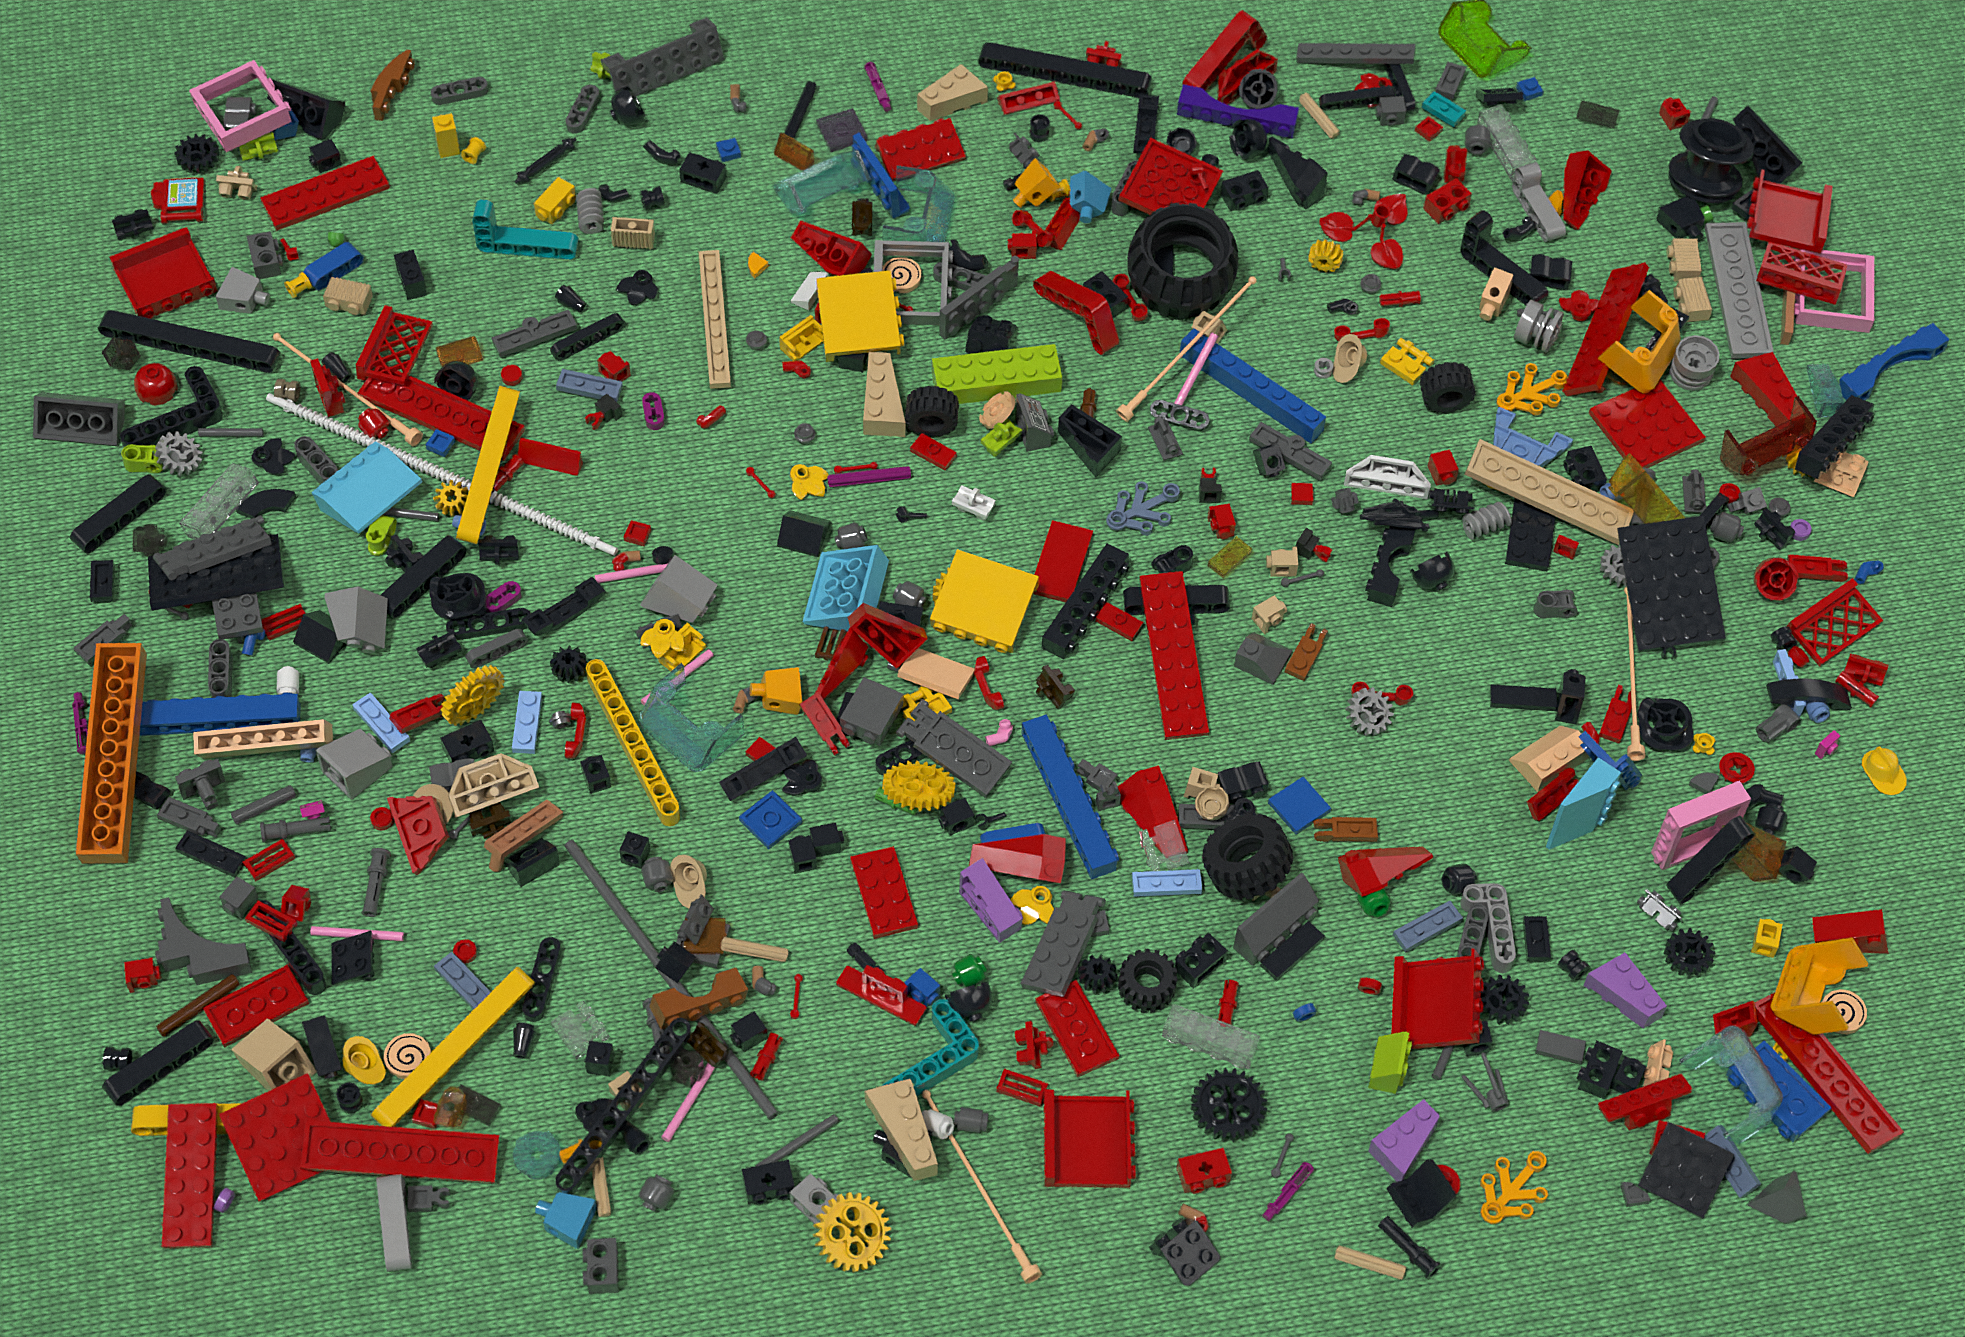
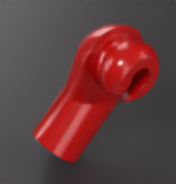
[1581,722,1600,745]

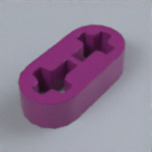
[642,392,665,430]
[486,581,522,613]

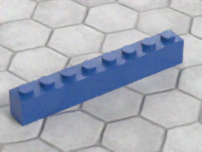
[1180,328,1326,444]
[139,692,301,736]
[1021,714,1119,880]

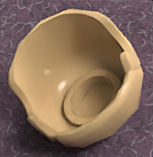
[1195,786,1229,821]

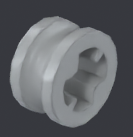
[1314,358,1333,379]

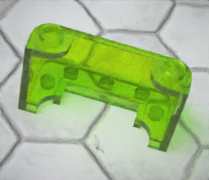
[1438,0,1532,78]

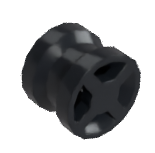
[1770,626,1798,652]

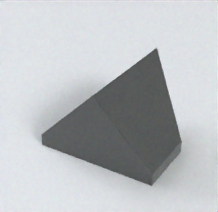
[1746,1171,1806,1224]

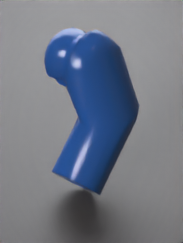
[1854,560,1884,584]
[242,629,265,656]

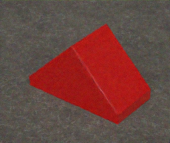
[1713,1001,1758,1037]

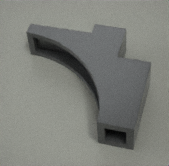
[155,897,252,985]

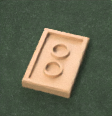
[898,648,974,699]

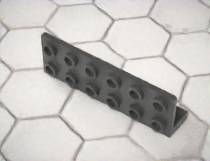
[601,17,724,96]

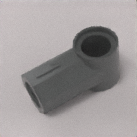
[1755,704,1802,743]

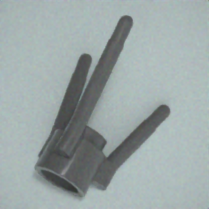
[1462,1053,1509,1112]

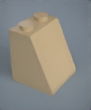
[231,1019,317,1091]

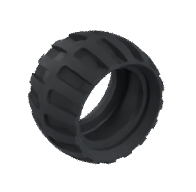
[1127,203,1238,319]

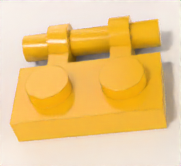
[1380,338,1435,385]
[901,686,952,721]

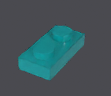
[1422,91,1466,127]

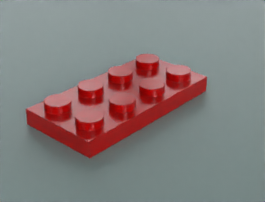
[850,846,918,939]

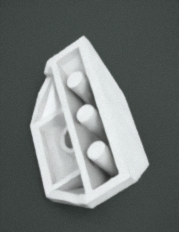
[1344,455,1431,499]

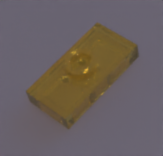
[1207,536,1252,578]

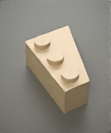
[917,64,988,121]

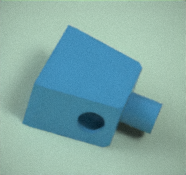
[1070,170,1111,223]
[535,1193,597,1249]

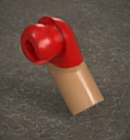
[611,550,641,571]
[1178,1203,1209,1232]

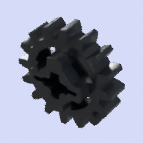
[174,134,220,174]
[1664,928,1715,977]
[1480,974,1529,1024]

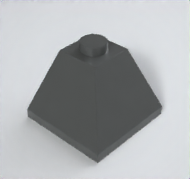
[1234,632,1293,685]

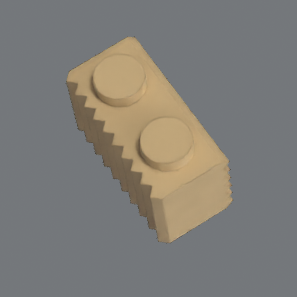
[611,217,655,249]
[1667,238,1701,282]
[1673,276,1712,322]
[323,277,373,315]

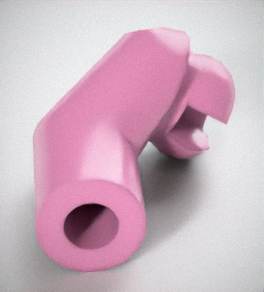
[985,719,1013,746]

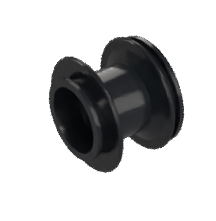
[1668,118,1755,203]

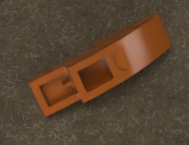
[371,50,415,121]

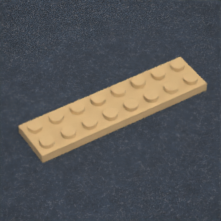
[1464,439,1634,545]

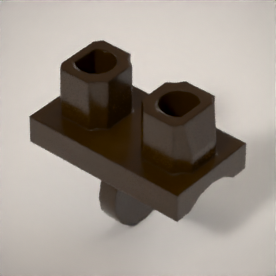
[852,198,873,236]
[1036,665,1075,709]
[469,802,511,839]
[688,1022,730,1068]

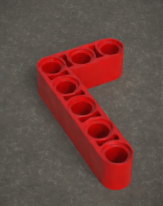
[1182,10,1267,91]
[1033,270,1119,355]

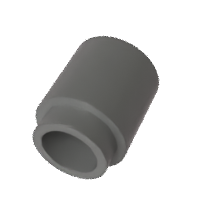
[954,1107,989,1133]

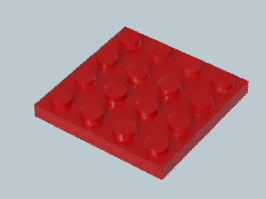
[1118,138,1223,215]
[1589,379,1706,474]
[219,1073,330,1202]

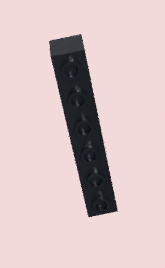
[1795,395,1875,479]
[1041,543,1130,660]

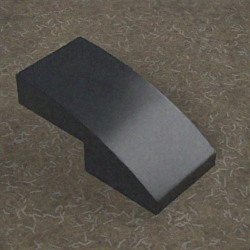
[134,771,171,809]

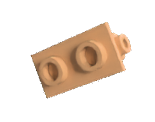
[1643,1039,1673,1087]

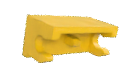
[779,315,824,361]
[659,623,706,674]

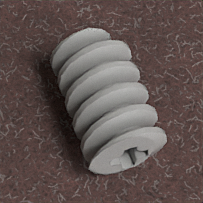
[576,188,604,234]
[1462,502,1512,540]

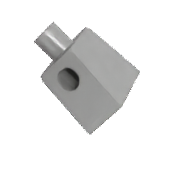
[216,267,270,313]

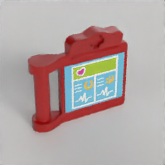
[150,177,204,224]

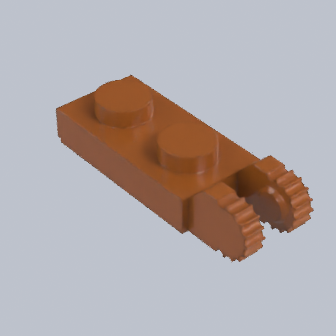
[1284,623,1328,681]
[1313,817,1378,842]

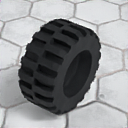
[1202,813,1294,900]

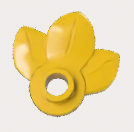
[790,464,829,500]
[640,619,684,659]
[1010,886,1054,925]

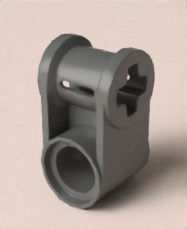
[1533,590,1578,618]

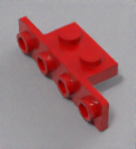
[836,965,926,1026]
[1598,1074,1692,1130]

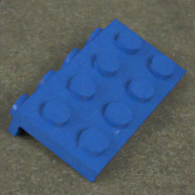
[851,133,910,219]
[1579,731,1642,791]
[1726,1040,1832,1142]

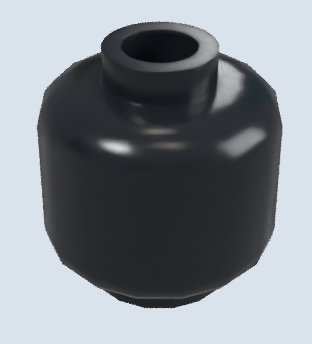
[1755,803,1788,838]
[1441,863,1477,895]

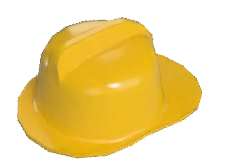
[1862,746,1907,796]
[343,1036,386,1085]

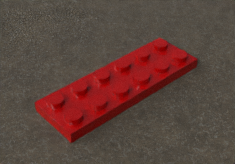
[260,155,390,231]
[162,1103,218,1249]

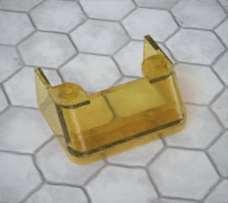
[1608,453,1685,524]

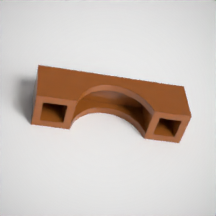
[649,967,748,1029]

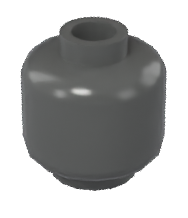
[1465,125,1491,155]
[1710,512,1744,543]
[835,522,868,549]
[893,581,926,608]
[641,857,673,892]
[639,1174,674,1212]

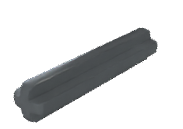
[231,785,296,824]

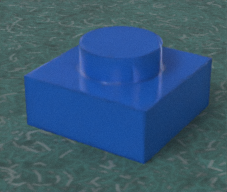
[1516,77,1543,101]
[716,138,741,162]
[425,429,455,457]

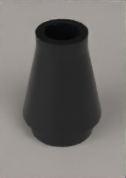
[555,285,587,313]
[321,352,352,383]
[513,1022,536,1059]
[620,1121,650,1154]

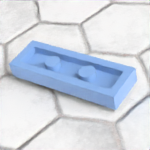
[1773,649,1806,716]
[512,691,542,754]
[352,693,410,753]
[1132,869,1202,897]

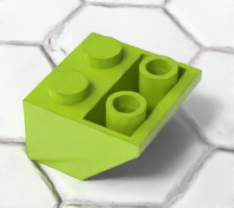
[1368,1032,1412,1094]

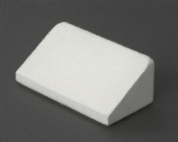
[791,272,828,310]

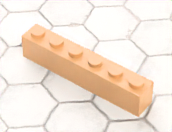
[193,719,333,759]

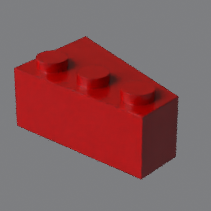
[847,603,928,669]
[1812,909,1889,954]

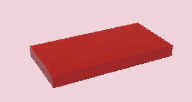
[1033,520,1093,602]
[203,965,309,1048]
[1035,980,1119,1078]

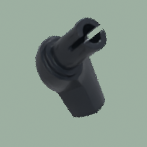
[949,239,988,272]
[1746,784,1784,812]

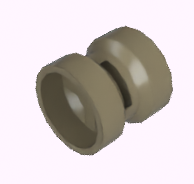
[274,378,301,402]

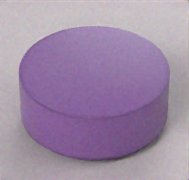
[1790,519,1812,541]
[214,1188,235,1213]

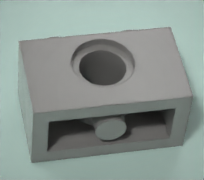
[790,1173,839,1224]

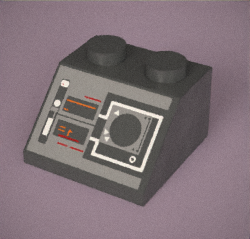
[1015,393,1054,452]

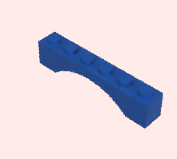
[1837,323,1950,400]

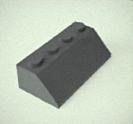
[33,392,125,446]
[1233,872,1319,966]

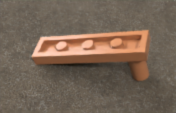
[1760,268,1795,345]
[484,799,563,872]

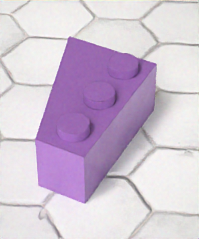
[959,858,1023,943]
[1583,952,1667,1029]
[1368,1099,1440,1182]

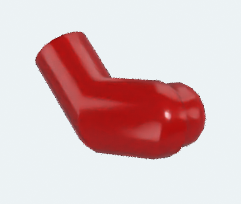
[782,360,811,378]
[696,405,726,429]

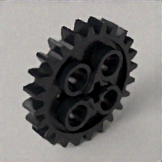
[1191,1067,1268,1142]

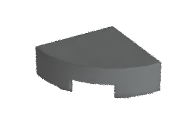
[1688,772,1719,794]
[1620,1182,1651,1207]

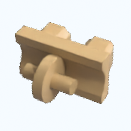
[216,166,257,200]

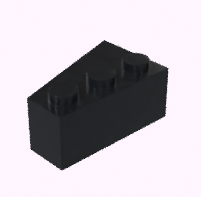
[1058,404,1122,478]

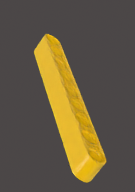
[456,386,520,544]
[586,659,680,826]
[371,966,535,1127]

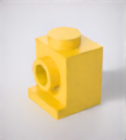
[1751,919,1783,958]

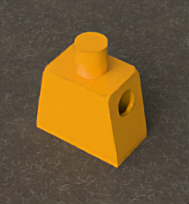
[1013,158,1061,208]
[750,667,802,715]

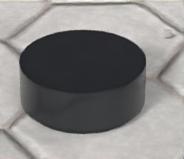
[652,546,674,565]

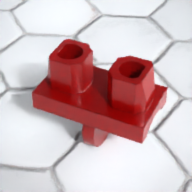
[1086,41,1122,67]
[1443,145,1467,183]
[1844,654,1889,686]
[1015,1021,1054,1069]

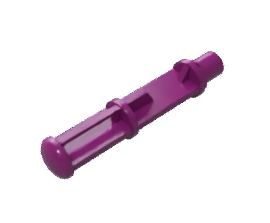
[864,62,891,112]
[72,692,88,755]
[1262,1162,1314,1221]

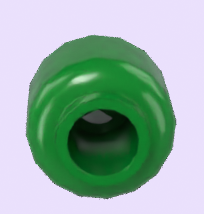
[1357,888,1391,917]
[952,954,988,987]

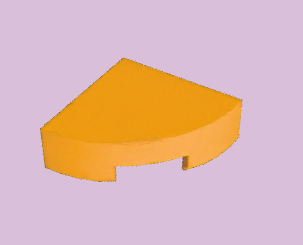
[1548,190,1564,216]
[748,252,769,278]

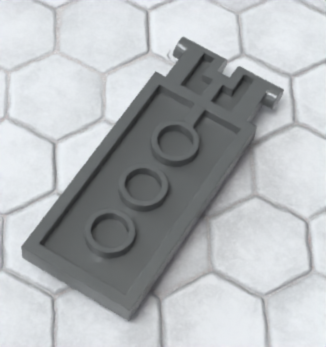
[939,256,1019,340]
[153,518,271,580]
[896,699,1012,798]
[1020,890,1106,997]

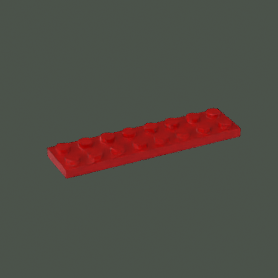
[1562,262,1649,396]
[357,365,525,461]
[1139,571,1209,740]
[1755,992,1904,1154]
[300,1120,499,1184]

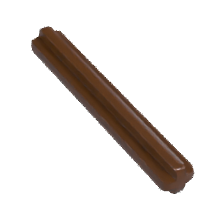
[156,974,239,1036]

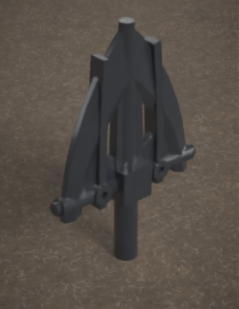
[1360,498,1439,532]

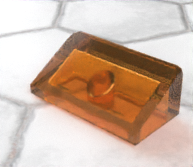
[774,133,814,172]
[436,336,483,367]

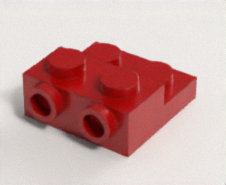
[310,358,346,417]

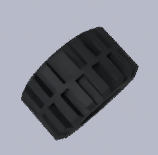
[1419,362,1476,413]
[905,386,959,437]
[1118,949,1177,1013]

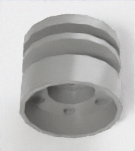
[1514,300,1564,353]
[1669,335,1720,391]

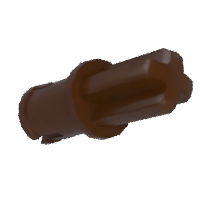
[1080,388,1097,418]

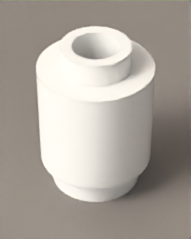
[276,666,299,695]
[922,1110,954,1139]

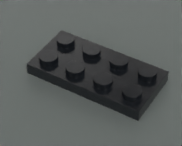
[1505,497,1555,572]

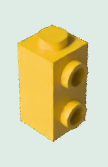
[432,113,460,158]
[534,177,576,225]

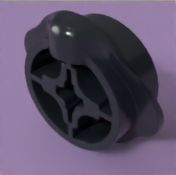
[429,573,487,619]
[1638,697,1693,751]

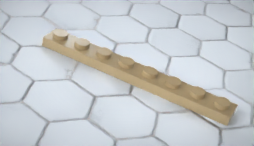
[699,250,731,389]

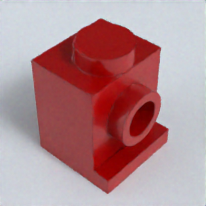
[1659,97,1691,130]
[1007,230,1037,259]
[597,351,631,382]
[1207,503,1236,539]
[281,885,311,922]
[124,958,161,993]

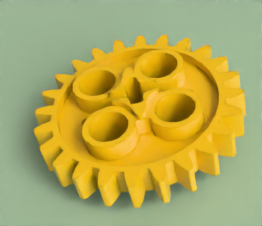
[440,665,505,726]
[882,761,956,811]
[813,1192,891,1272]

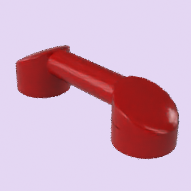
[1012,210,1053,248]
[1113,274,1148,321]
[1334,318,1390,341]
[974,656,1004,710]
[1351,681,1413,705]
[565,702,586,759]

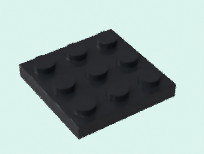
[1637,1121,1734,1218]

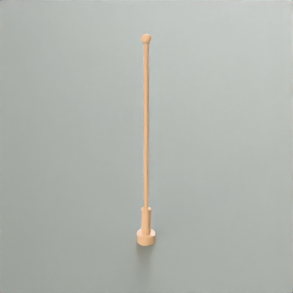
[1116,276,1257,422]
[273,333,423,446]
[1624,587,1645,761]
[922,1090,1042,1284]

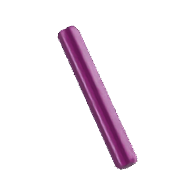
[827,466,911,487]

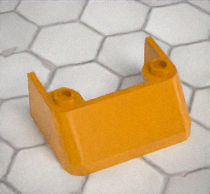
[1598,290,1681,393]
[1771,938,1868,1034]

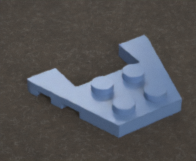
[1493,407,1573,467]

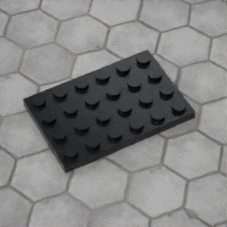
[1617,515,1726,653]
[148,534,284,611]

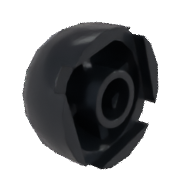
[1239,69,1280,109]
[610,85,647,126]
[1229,119,1267,159]
[434,361,478,401]
[1410,552,1454,591]
[945,982,992,1022]

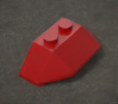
[1217,49,1278,105]

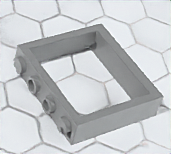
[874,240,953,325]

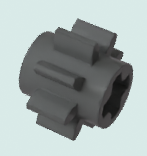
[1331,488,1359,513]

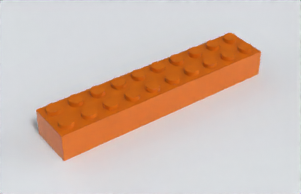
[76,643,147,864]

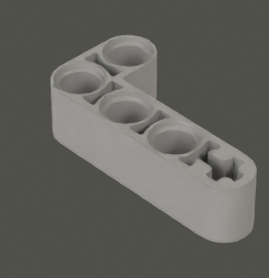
[1512,162,1566,242]
[1460,883,1516,973]
[377,1174,412,1272]

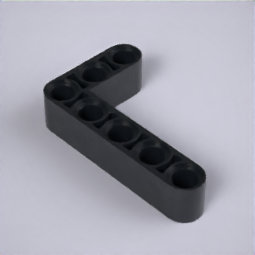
[1460,210,1549,306]
[120,366,223,448]

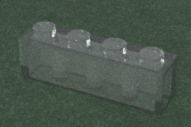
[1477,104,1537,181]
[179,463,259,539]
[1162,1004,1261,1069]

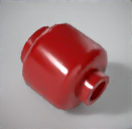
[358,408,390,439]

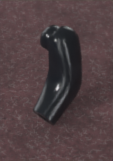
[643,140,681,165]
[1503,216,1536,240]

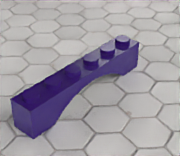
[1177,85,1299,138]

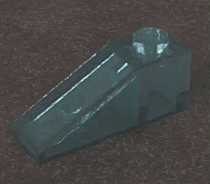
[1807,364,1844,418]

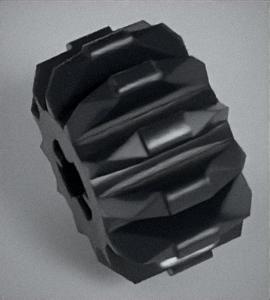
[550,645,588,684]
[1078,954,1117,994]

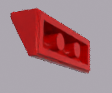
[997,81,1060,115]
[1045,198,1080,250]
[518,438,583,476]

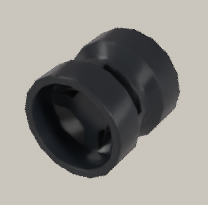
[1029,114,1050,142]
[640,186,665,210]
[1557,949,1590,982]
[103,1046,132,1070]
[336,1082,363,1114]

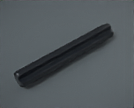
[782,81,817,144]

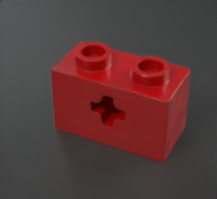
[1176,1148,1232,1194]

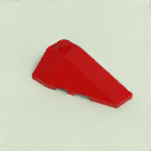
[1563,150,1612,230]
[791,220,872,276]
[804,628,868,715]
[1118,765,1188,859]
[968,834,1066,883]
[1338,846,1433,897]

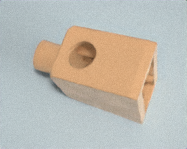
[1479,268,1513,321]

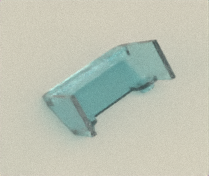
[772,150,871,216]
[882,165,955,242]
[639,663,744,772]
[1679,1026,1783,1144]

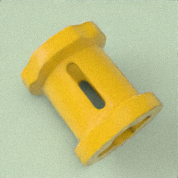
[461,137,486,164]
[1048,179,1070,202]
[284,272,312,298]

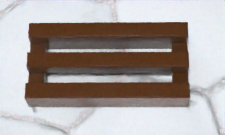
[815,626,847,661]

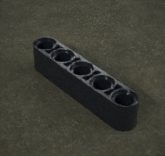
[70,474,167,554]
[381,535,467,619]
[1123,585,1230,615]
[1666,816,1755,904]
[254,900,326,995]
[102,1020,214,1106]

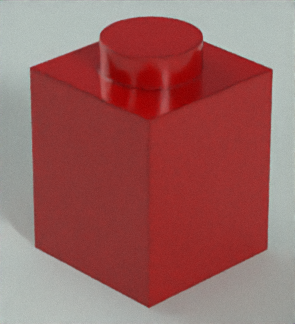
[1427,449,1459,486]

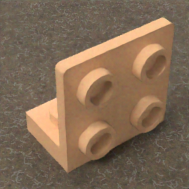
[1814,452,1869,497]

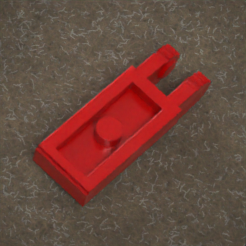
[1787,554,1848,582]
[1599,684,1636,743]
[799,692,850,756]
[389,693,445,734]
[1527,767,1579,821]

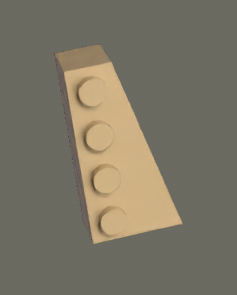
[863,352,905,437]
[865,1079,938,1181]

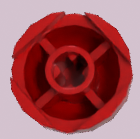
[134,363,178,406]
[1753,557,1798,600]

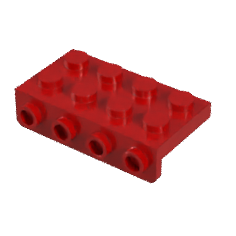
[875,118,966,181]

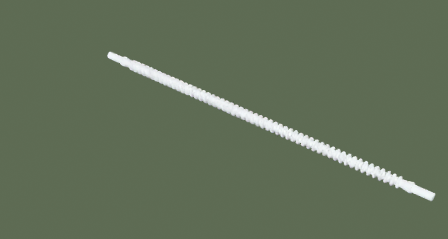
[266,393,618,556]

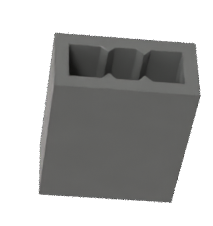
[840,677,904,746]

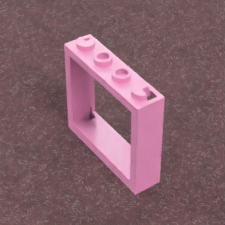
[189,60,292,152]
[1794,249,1874,333]
[1651,781,1751,871]

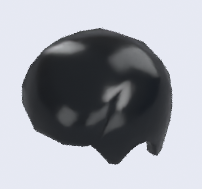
[1166,127,1197,155]

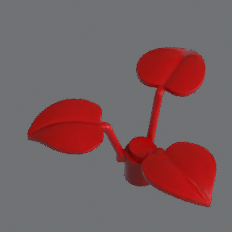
[1319,194,1407,269]

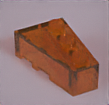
[1721,823,1787,882]

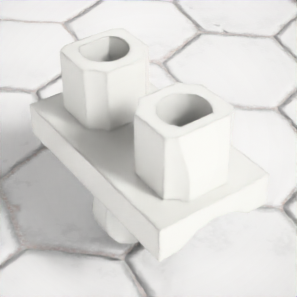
[952,485,996,521]

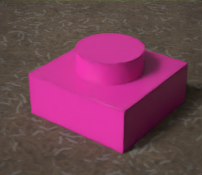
[1815,730,1841,759]
[300,800,325,819]

